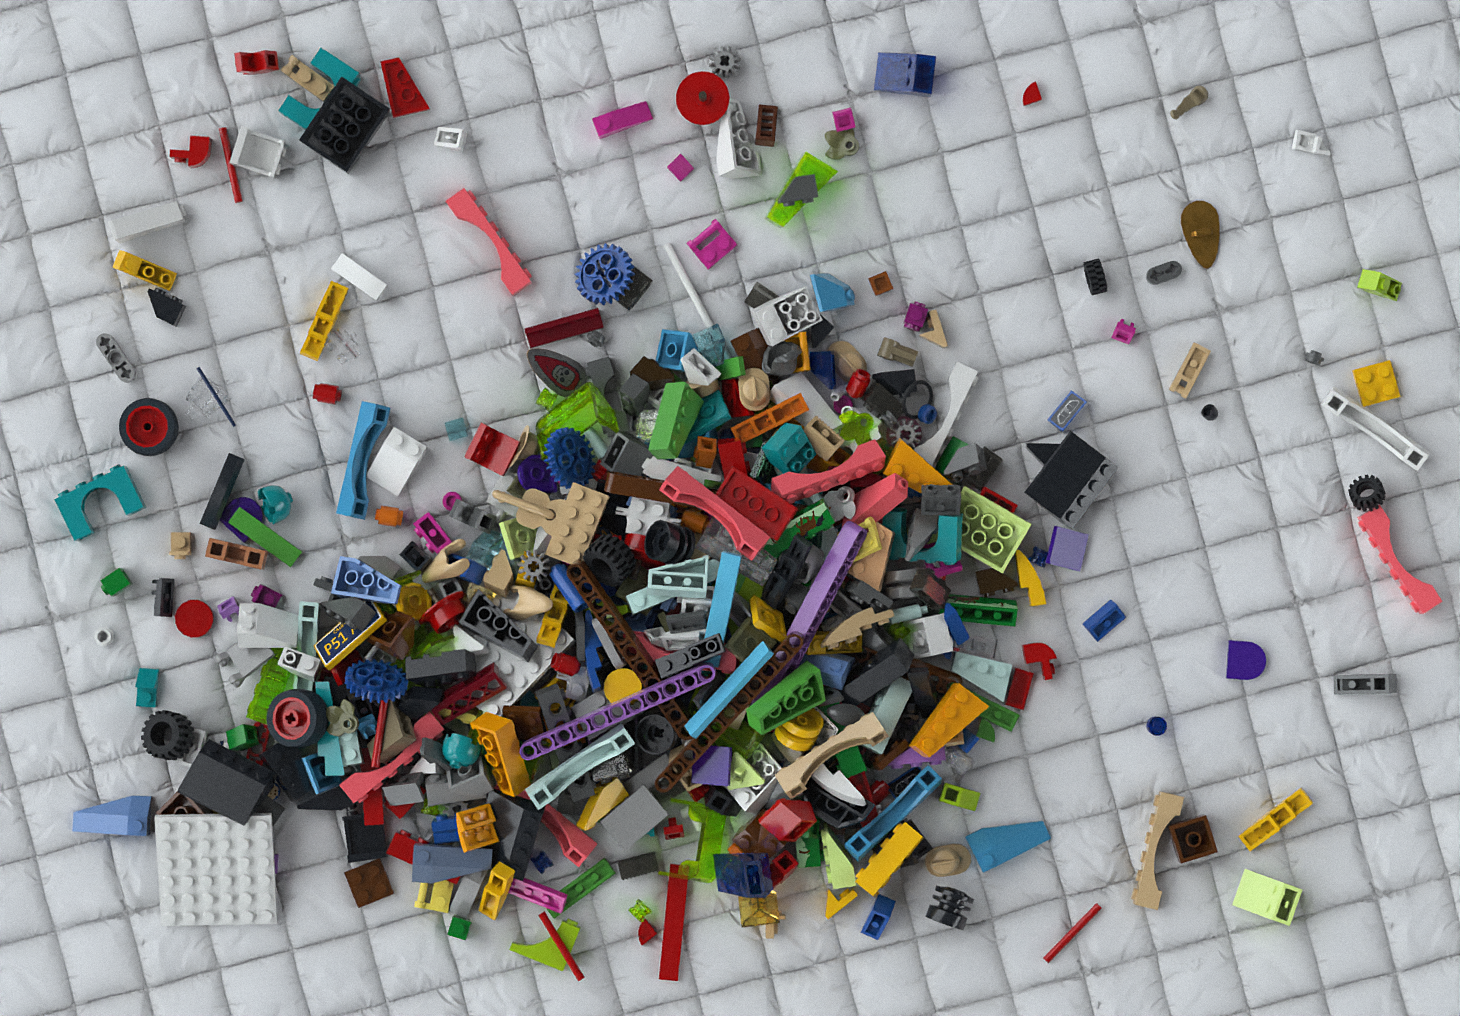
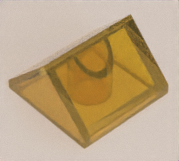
[738,881,780,927]

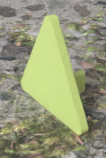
[727,751,765,790]

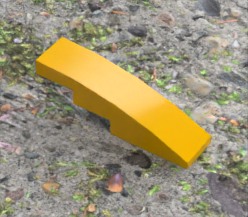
[300,281,349,361]
[536,584,570,648]
[1238,787,1313,851]

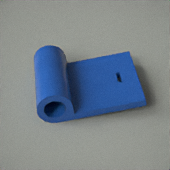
[549,563,617,613]

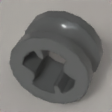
[880,410,898,429]

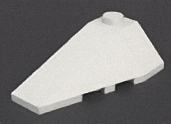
[716,98,762,179]

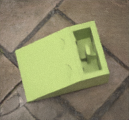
[821,823,856,889]
[1232,869,1302,926]

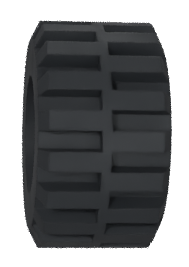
[583,534,636,587]
[141,710,195,761]

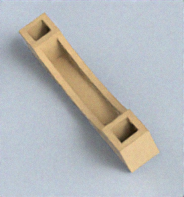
[775,712,889,799]
[1131,791,1184,910]

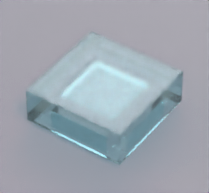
[444,417,468,441]

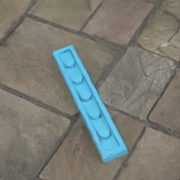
[704,551,742,668]
[684,641,774,739]

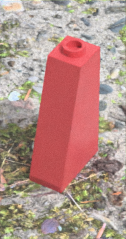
[842,473,908,530]

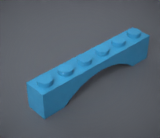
[336,401,391,520]
[845,765,942,862]

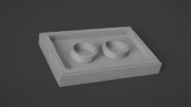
[600,784,669,851]

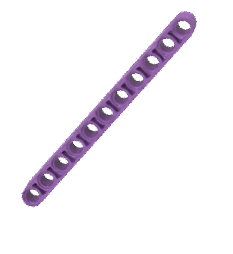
[751,521,867,705]
[520,662,716,760]

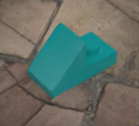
[135,668,159,708]

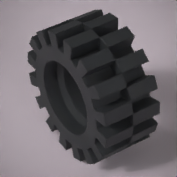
[1083,258,1107,296]
[1348,474,1386,512]

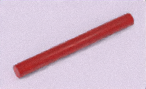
[219,127,243,203]
[371,699,389,768]
[1043,903,1102,963]
[538,911,585,981]

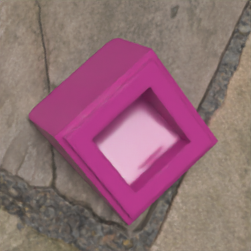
[667,154,694,182]

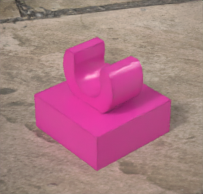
[832,107,855,132]
[1111,319,1136,344]

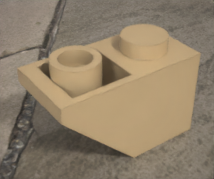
[483,549,515,598]

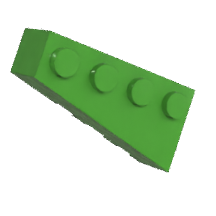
[648,382,704,460]
[746,661,826,735]

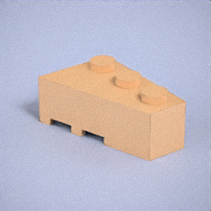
[848,522,895,592]

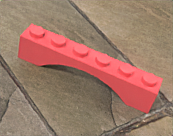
[446,188,532,296]
[771,439,886,504]
[659,466,770,561]
[1357,504,1443,614]
[623,631,739,674]
[339,711,444,803]
[494,784,597,867]

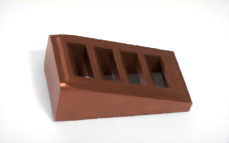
[755,104,778,147]

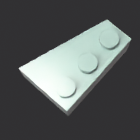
[647,555,709,599]
[951,652,1012,702]

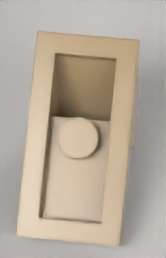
[919,310,948,348]

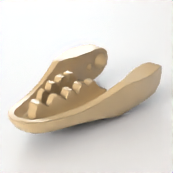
[422,539,470,583]
[503,585,553,620]

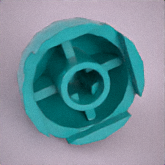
[258,485,293,524]
[442,733,482,769]

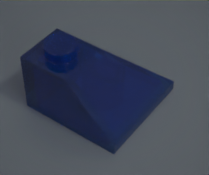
[809,350,836,390]

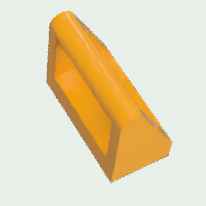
[784,332,811,374]

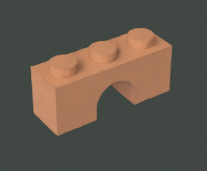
[205,538,268,570]

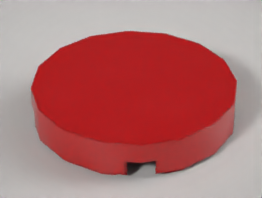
[175,600,214,638]

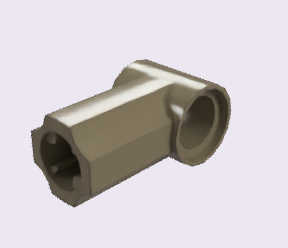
[877,337,918,367]

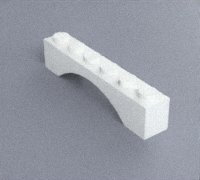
[914,362,979,468]
[1322,386,1429,471]

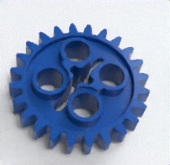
[575,243,635,305]
[544,427,596,489]
[345,659,408,703]

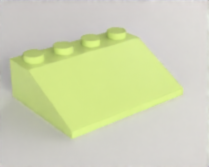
[936,486,1032,573]

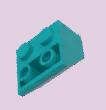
[762,423,816,474]

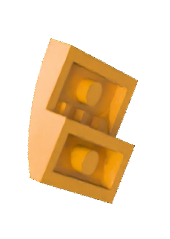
[456,803,499,853]

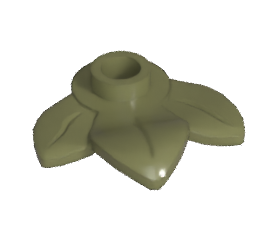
[824,128,860,160]
[326,699,359,736]

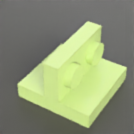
[499,518,537,560]

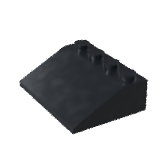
[299,77,391,174]
[1024,431,1118,529]
[177,739,276,826]
[482,789,546,881]

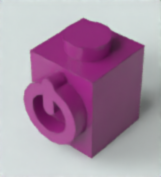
[903,302,928,332]

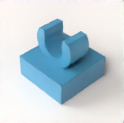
[358,713,377,739]

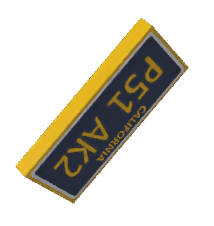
[313,601,387,671]

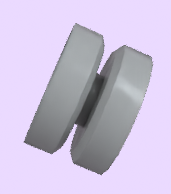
[883,568,927,600]

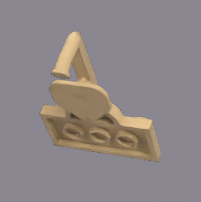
[492,482,610,564]

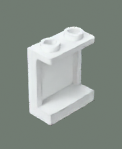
[229,126,287,178]

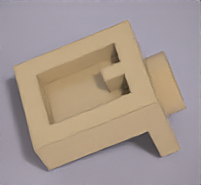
[169,532,191,559]
[765,910,786,939]

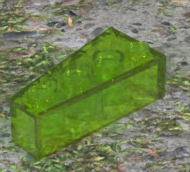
[764,152,838,228]
[246,648,291,725]

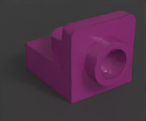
[251,584,282,608]

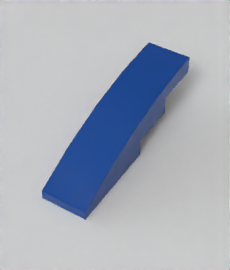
[584,610,603,693]

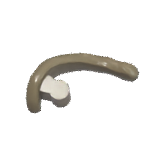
[1170,85,1208,120]

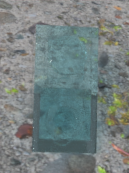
[692,323,725,367]
[466,530,504,570]

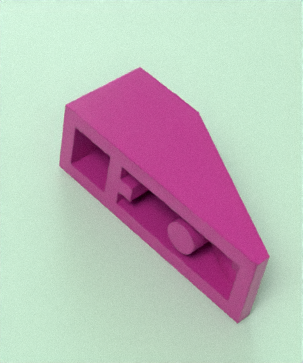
[592,101,653,139]

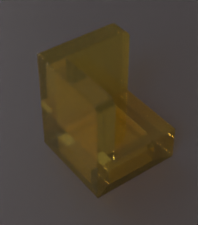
[463,583,496,604]

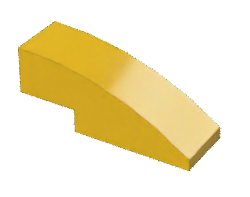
[1015,550,1046,606]
[479,861,515,920]

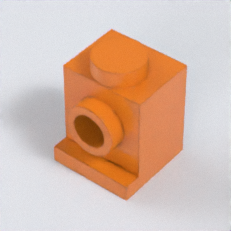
[693,436,717,469]

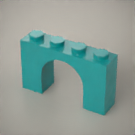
[278,48,361,130]
[54,464,147,541]
[882,508,963,565]

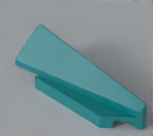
[315,681,344,776]

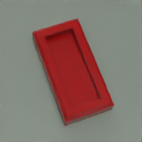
[1005,668,1034,710]

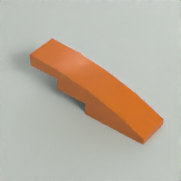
[730,393,809,443]

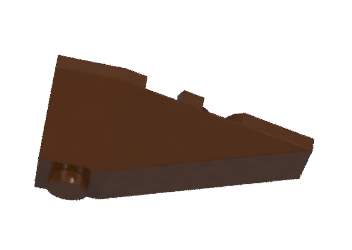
[730,328,779,410]
[365,611,415,660]

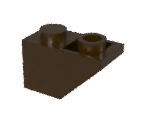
[630,356,675,391]
[974,568,1018,597]

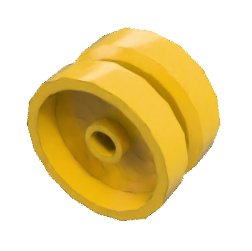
[775,708,824,751]

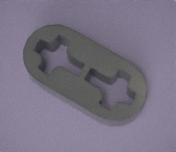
[1146,261,1182,285]

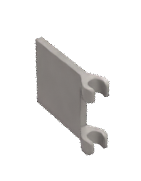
[215,642,275,688]

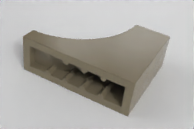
[367,697,416,764]

